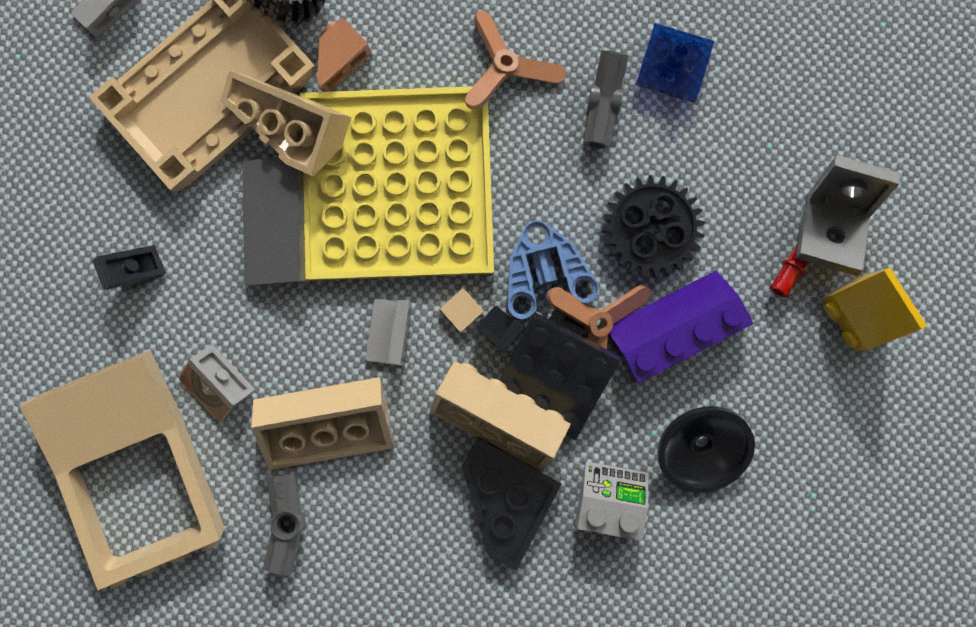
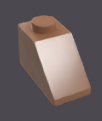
[317,17,372,92]

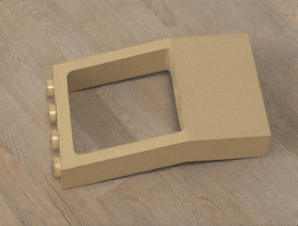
[19,350,225,591]

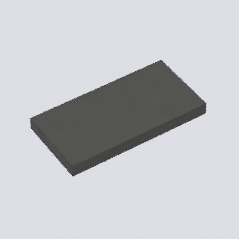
[242,157,306,287]

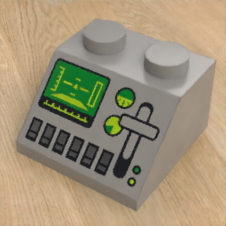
[575,461,649,541]

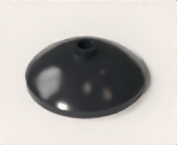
[657,406,755,493]

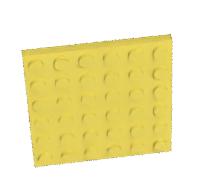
[300,86,494,281]

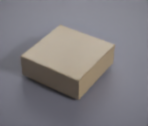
[440,288,484,333]

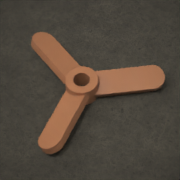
[465,11,566,110]
[546,285,651,349]

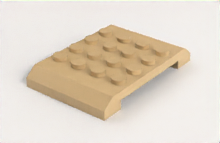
[89,0,317,193]

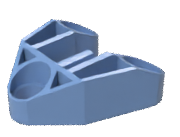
[507,221,599,320]

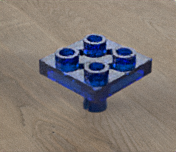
[635,23,715,103]

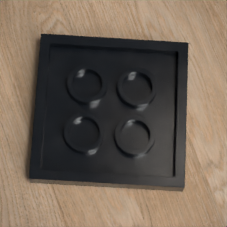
[499,312,621,440]

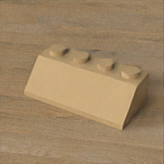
[429,361,571,472]
[251,377,394,470]

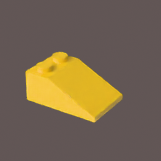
[822,267,927,352]

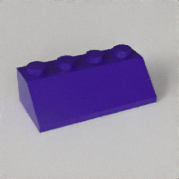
[608,270,754,384]

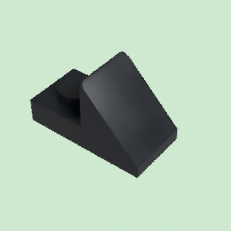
[92,245,166,292]

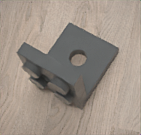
[796,155,901,277]

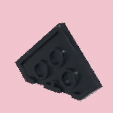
[462,437,562,570]

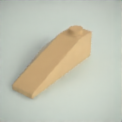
[221,70,352,176]

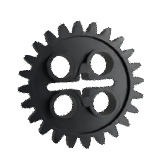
[601,175,705,279]

